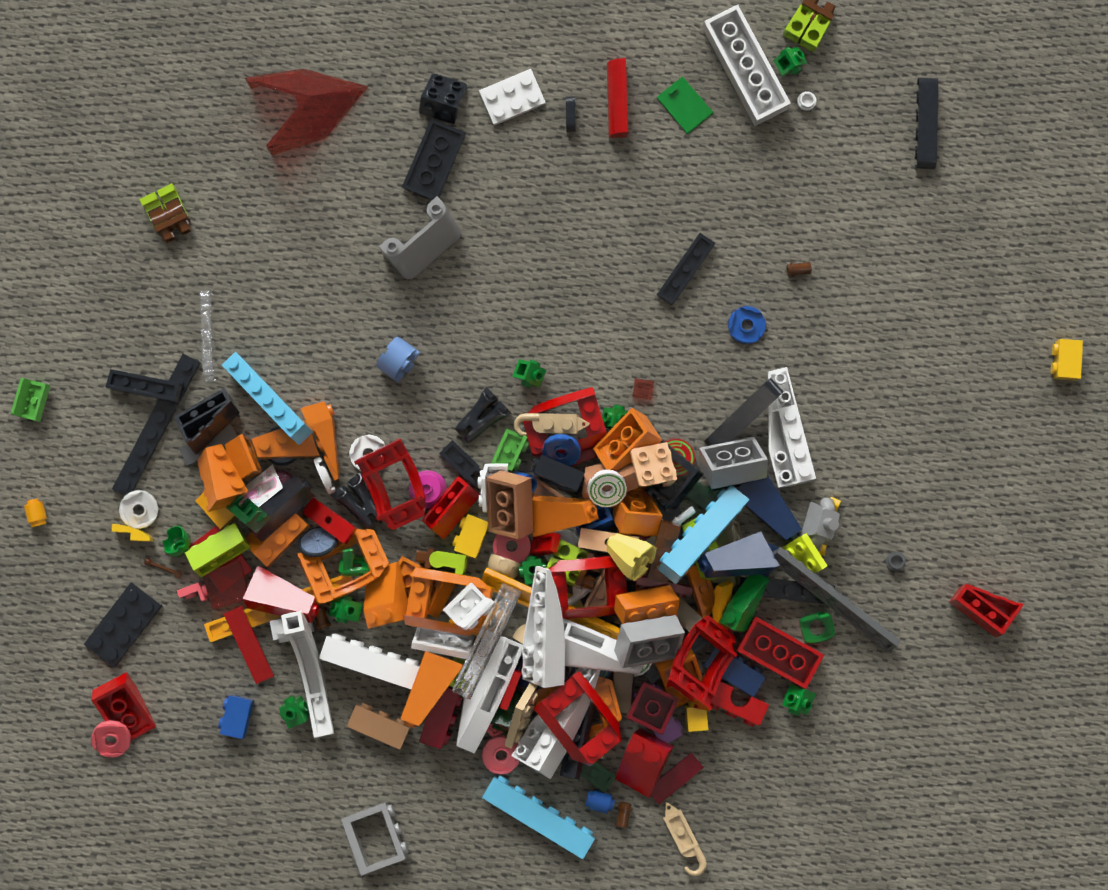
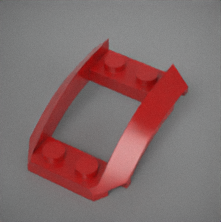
[523,387,607,458]
[354,438,425,530]
[548,556,627,619]
[667,615,737,711]
[533,671,621,766]

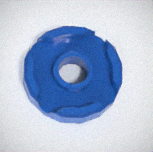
[728,306,766,344]
[542,434,581,466]

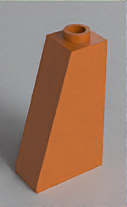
[532,495,598,537]
[401,651,463,728]

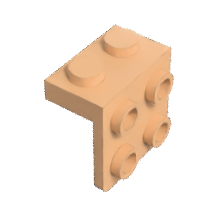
[630,442,677,487]

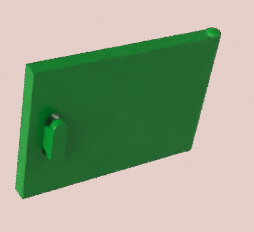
[656,76,714,135]

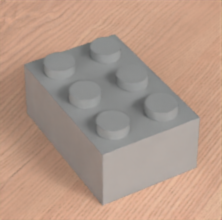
[699,437,768,489]
[614,615,685,668]

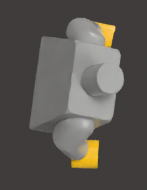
[800,497,841,556]

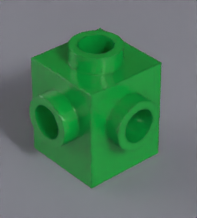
[773,47,807,76]
[512,359,547,389]
[602,405,628,431]
[519,556,546,585]
[329,595,363,624]
[782,683,816,716]
[279,695,310,729]

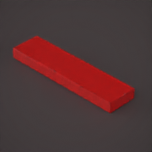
[224,606,274,684]

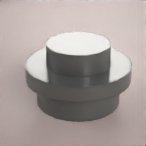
[886,552,906,571]

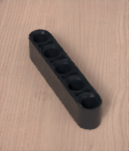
[915,78,939,169]
[703,378,784,446]

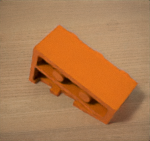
[251,420,320,459]
[197,444,248,512]
[614,585,680,624]

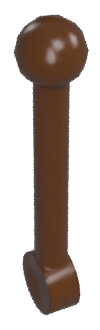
[144,558,182,578]

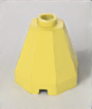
[606,534,657,581]

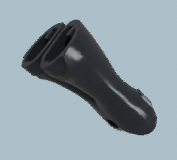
[455,387,512,443]
[331,473,383,530]

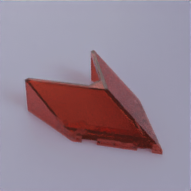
[245,69,368,156]

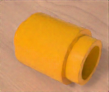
[24,498,47,528]

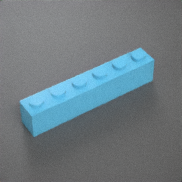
[222,352,313,445]
[658,485,749,584]
[482,775,595,859]

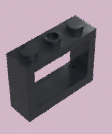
[645,439,704,509]
[532,455,585,495]

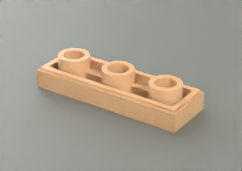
[578,528,639,552]

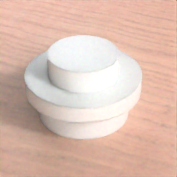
[797,92,816,111]

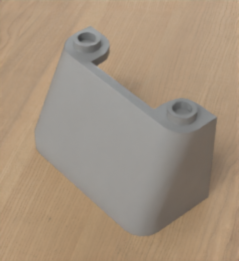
[379,196,461,279]

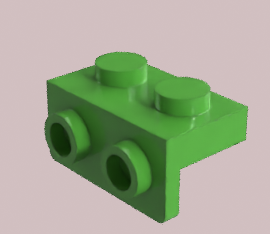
[11,378,51,422]
[491,428,529,473]

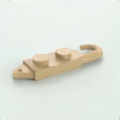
[514,413,590,436]
[663,802,707,876]

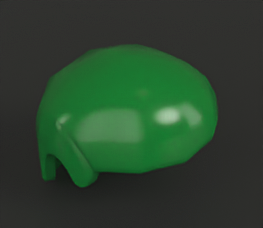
[162,526,191,557]

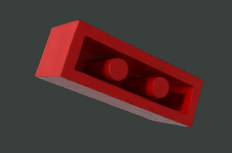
[421,476,480,539]

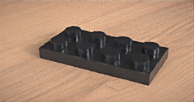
[402,119,466,201]
[84,582,163,668]

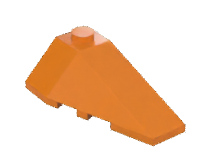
[301,401,340,482]

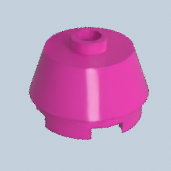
[409,470,447,509]

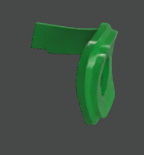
[339,549,370,576]
[799,611,835,643]

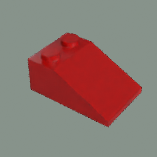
[91,672,156,740]
[615,728,674,798]

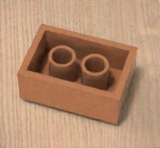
[486,471,533,540]

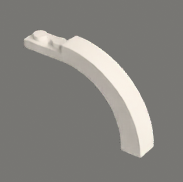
[281,611,334,738]

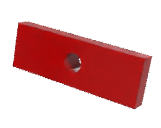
[302,498,357,544]

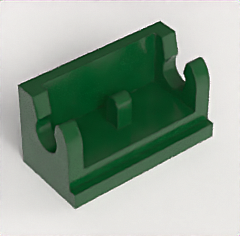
[226,495,271,534]
[490,690,522,734]

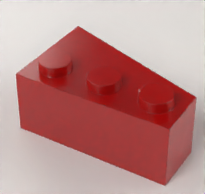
[949,584,1024,638]

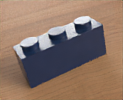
[703,646,766,697]

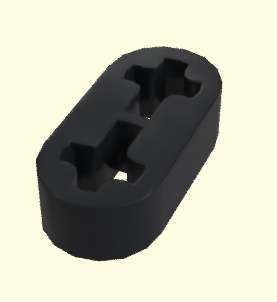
[565,96,576,132]

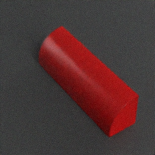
[607,58,628,138]

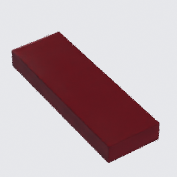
[651,752,704,804]

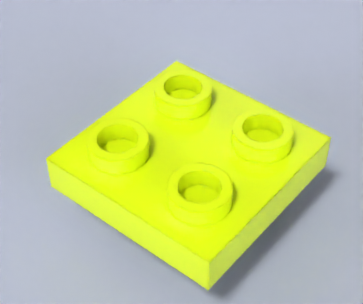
[782,533,827,573]

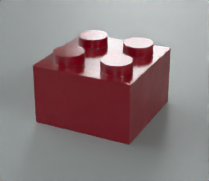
[626,681,679,735]

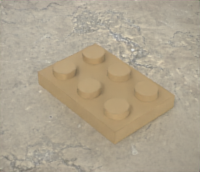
[504,682,538,749]

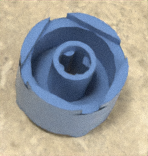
[376,337,420,383]

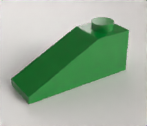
[720,575,769,632]

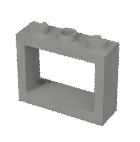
[341,801,409,876]

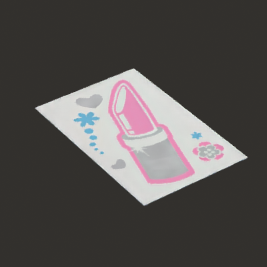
[239,464,283,522]

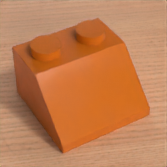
[225,434,263,481]

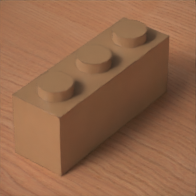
[346,702,411,750]

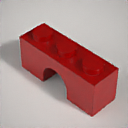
[710,682,769,727]

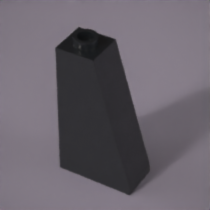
[247,476,315,542]

